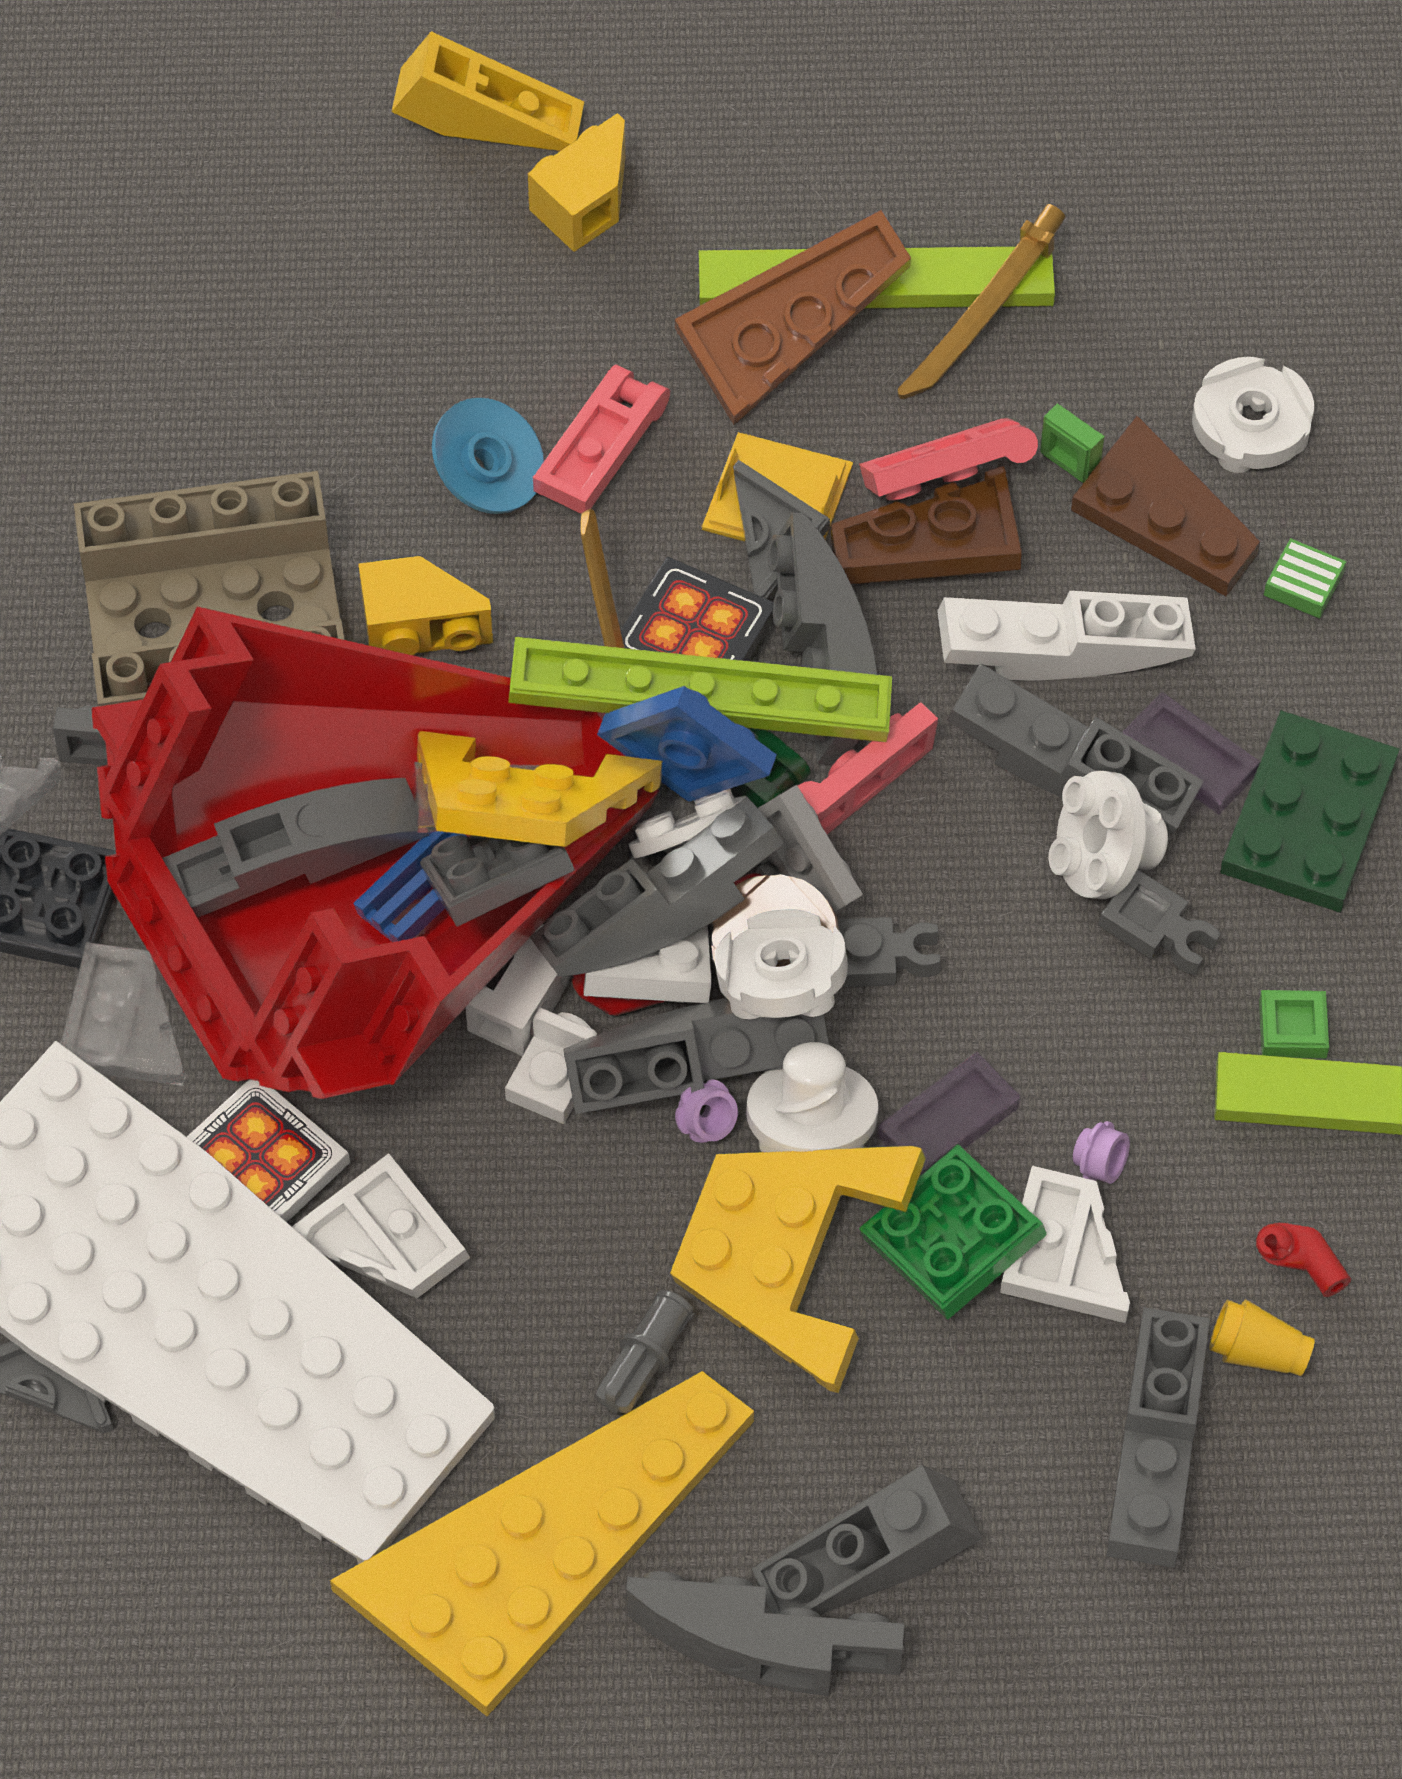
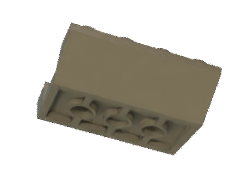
[74,471,344,706]

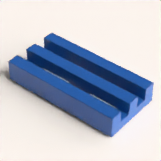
[353,826,467,942]

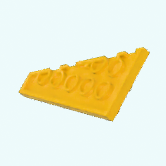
[330,1371,754,1717]

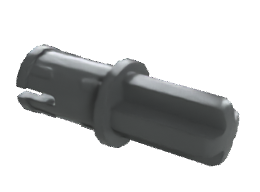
[596,1290,694,1415]

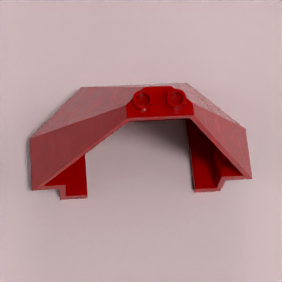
[91,606,659,1099]

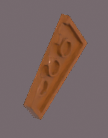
[675,210,911,425]

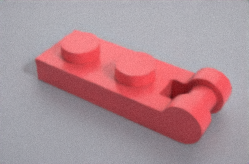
[533,365,670,514]
[859,418,1038,500]
[798,702,938,834]

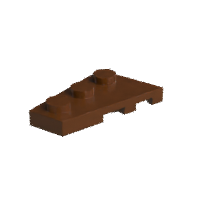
[1071,416,1260,597]
[831,466,1022,584]

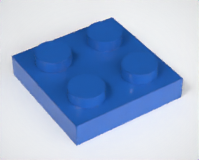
[597,686,776,802]

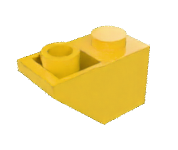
[527,113,625,252]
[359,556,493,655]

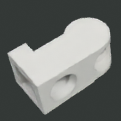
[466,925,570,1056]

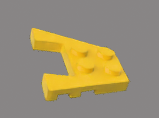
[417,731,663,847]
[670,1146,926,1393]

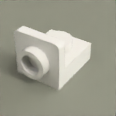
[505,1008,597,1124]

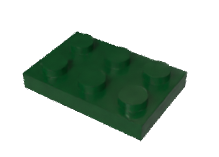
[1220,710,1400,913]

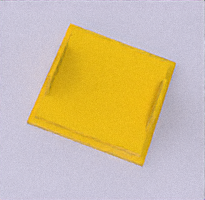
[702,432,853,541]

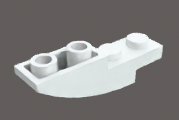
[937,591,1196,681]

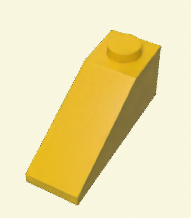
[391,31,584,151]

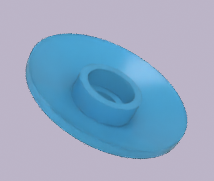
[432,398,544,514]

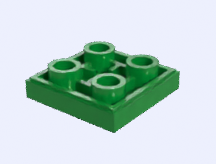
[859,1144,1047,1320]

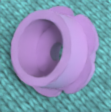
[675,1079,738,1143]
[1073,1121,1130,1184]

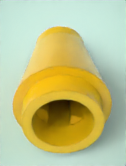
[1209,1299,1314,1376]

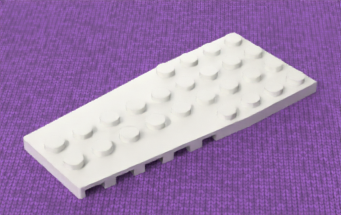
[0,1041,495,1564]

